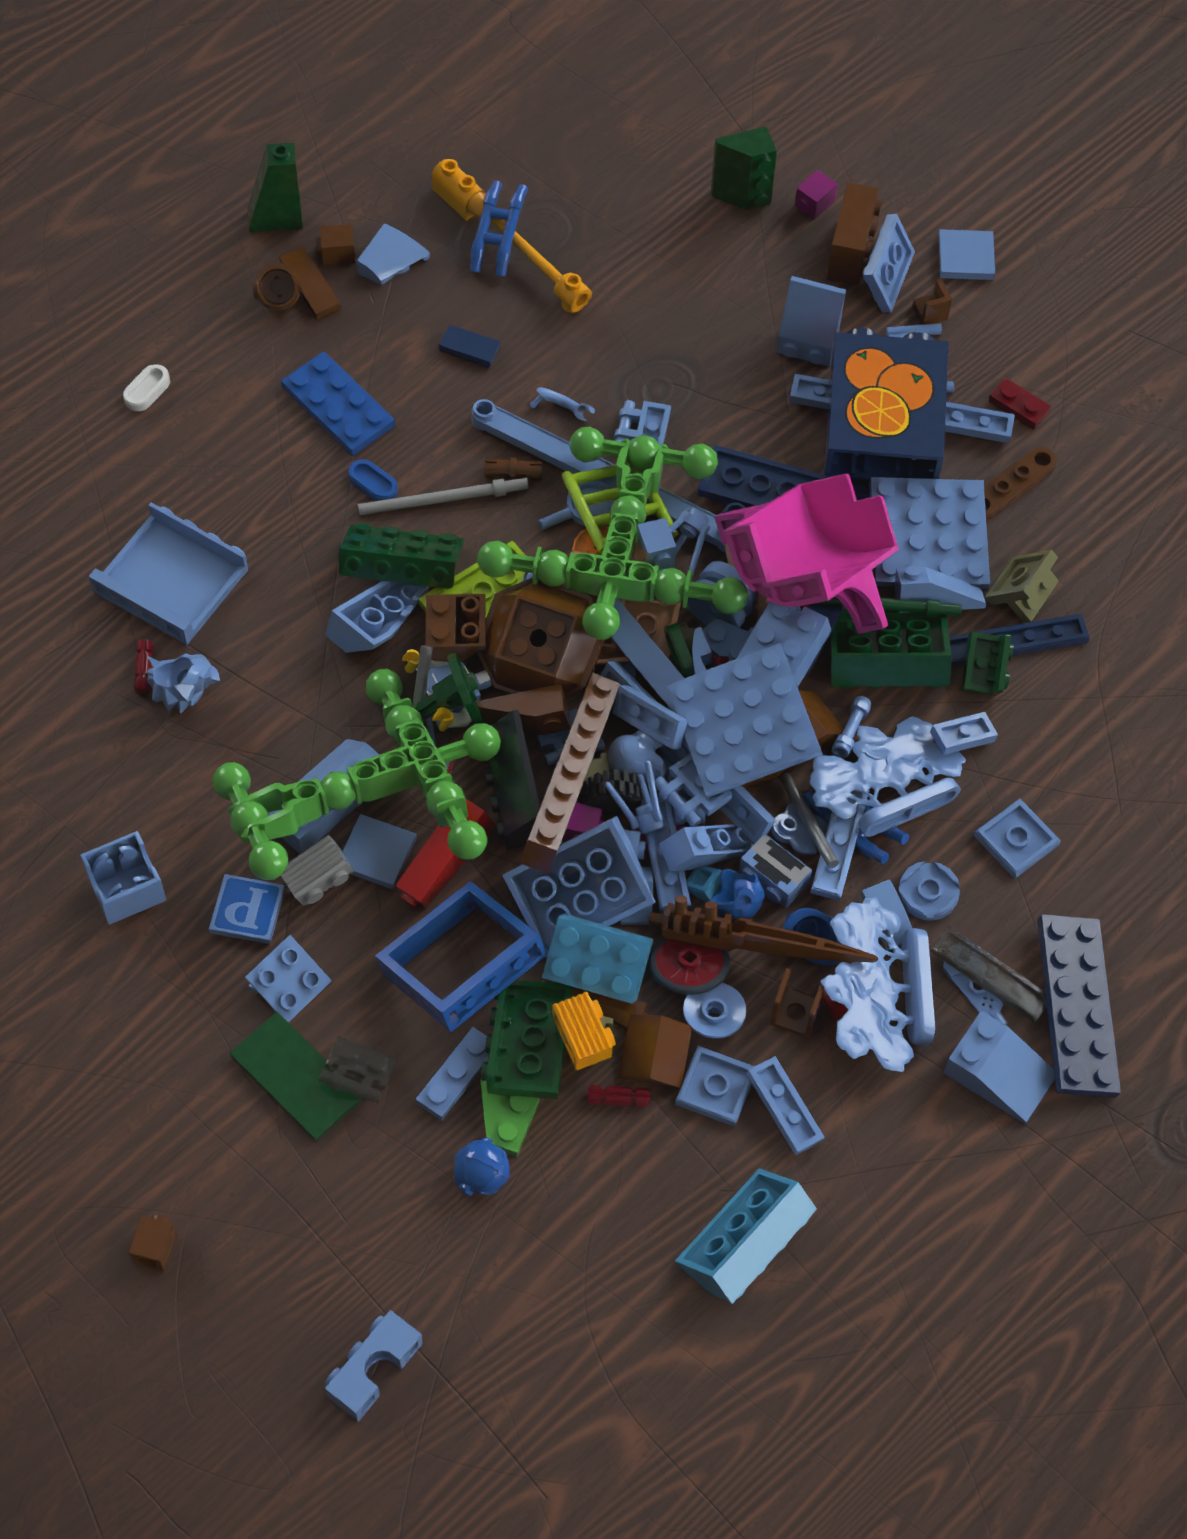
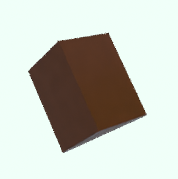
[619,1015,692,1089]

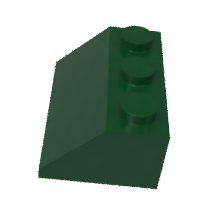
[710,126,777,210]

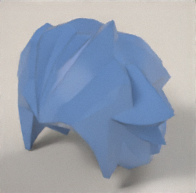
[147,653,220,714]

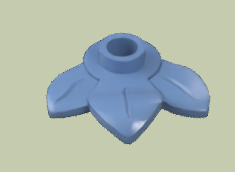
[772,802,828,855]

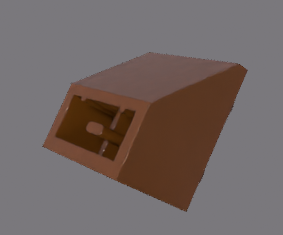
[425,594,486,662]

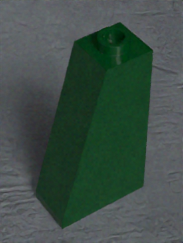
[248,143,303,232]

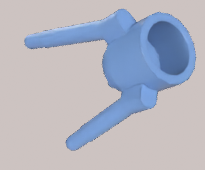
[669,508,711,577]
[604,761,664,834]

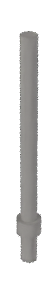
[358,478,528,515]

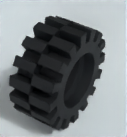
[586,769,642,816]

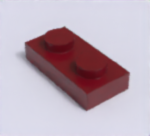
[988,377,1051,430]

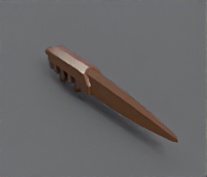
[649,895,878,963]

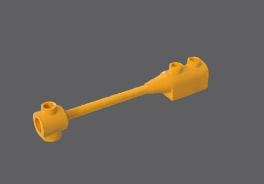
[432,159,592,313]

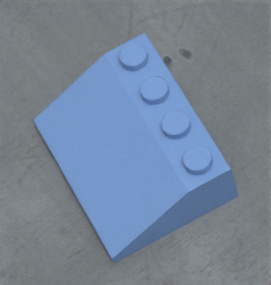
[502,816,655,958]

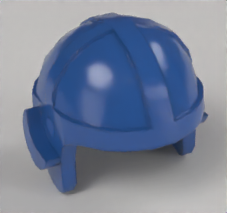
[711,869,765,922]
[454,1137,510,1197]

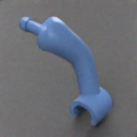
[530,387,595,422]

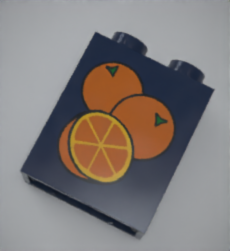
[824,328,949,482]

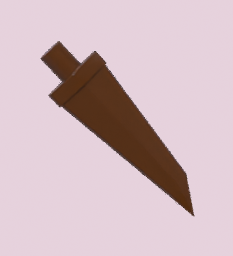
[572,987,651,1029]

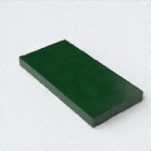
[229,1012,363,1142]

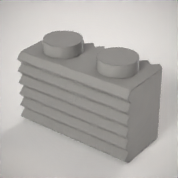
[281,835,354,906]

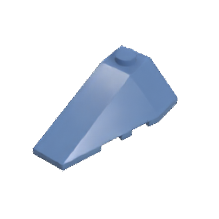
[325,581,429,653]

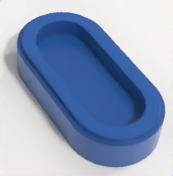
[348,459,398,501]

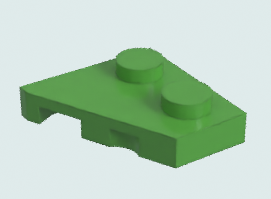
[481,1080,540,1157]

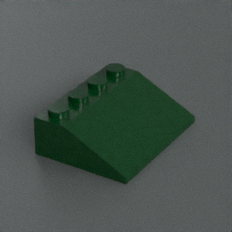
[829,610,952,688]

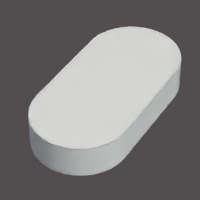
[123,364,170,411]

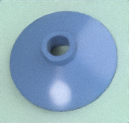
[683,983,746,1038]

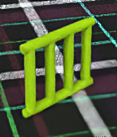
[562,463,678,555]

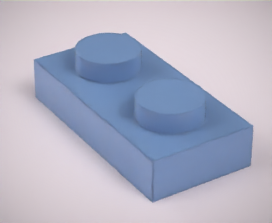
[930,712,998,755]

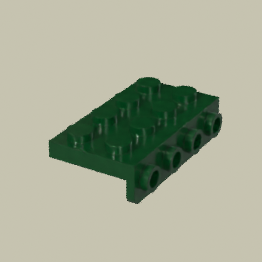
[338,523,464,589]
[481,980,573,1100]

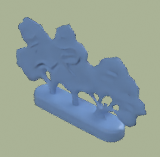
[809,717,966,837]
[820,896,935,1072]

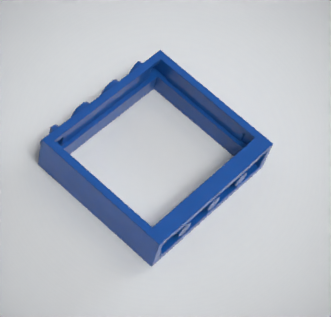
[375,881,547,1032]

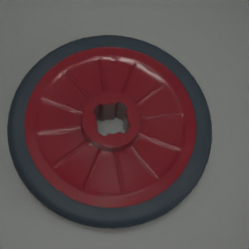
[649,938,731,995]

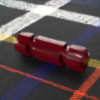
[134,639,153,694]
[587,1085,650,1107]

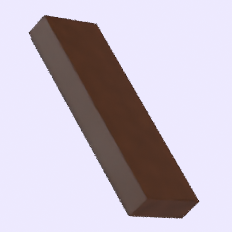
[279,246,341,319]

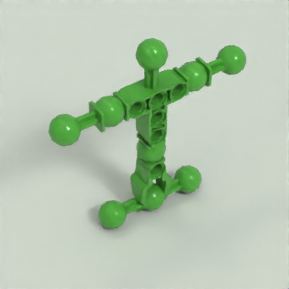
[477,426,749,640]
[212,669,501,880]

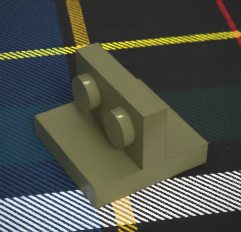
[985,549,1059,623]

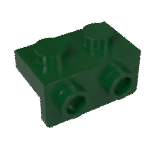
[961,631,1014,696]

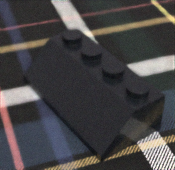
[484,710,540,850]

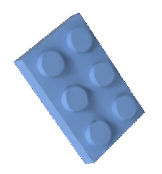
[863,214,915,313]

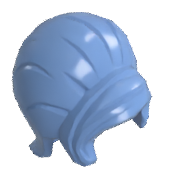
[607,730,666,783]

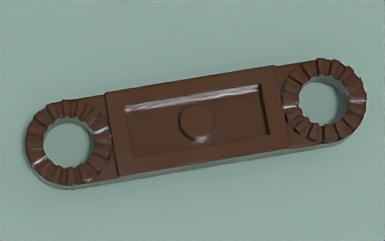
[984,447,1057,521]

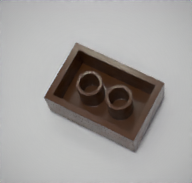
[827,182,882,285]

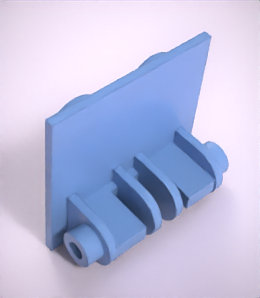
[245,935,332,1023]

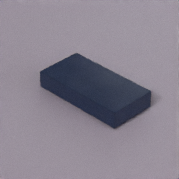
[439,325,501,368]

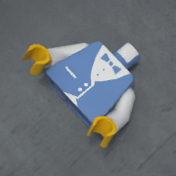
[402,649,492,732]

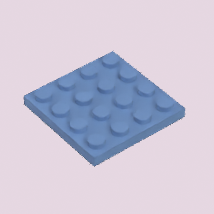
[869,477,990,589]
[667,642,823,798]

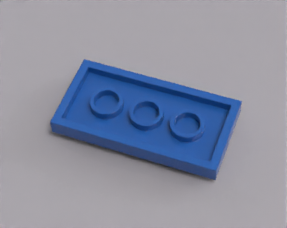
[281,351,395,456]

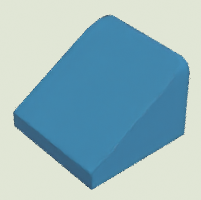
[686,866,722,902]

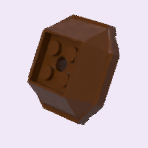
[477,578,605,699]

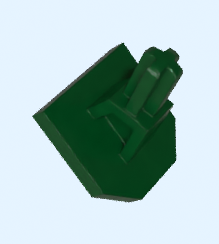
[415,652,483,724]

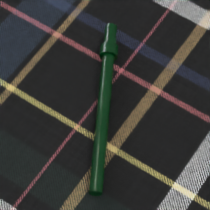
[813,596,962,617]

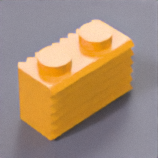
[552,992,616,1071]

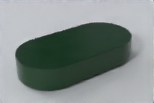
[664,623,695,678]

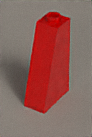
[396,798,495,908]

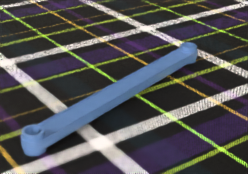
[472,399,726,553]

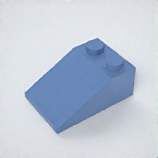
[776,276,846,366]
[944,1011,1055,1124]

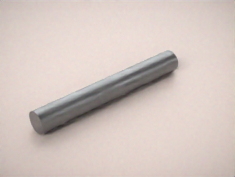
[412,646,433,708]

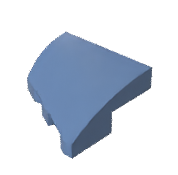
[357,223,430,285]

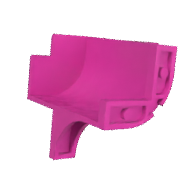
[714,473,899,634]

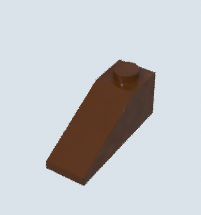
[476,683,570,735]

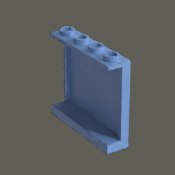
[88,502,248,645]

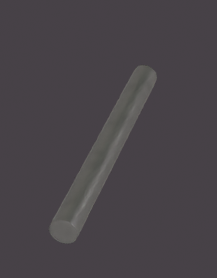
[780,773,839,869]

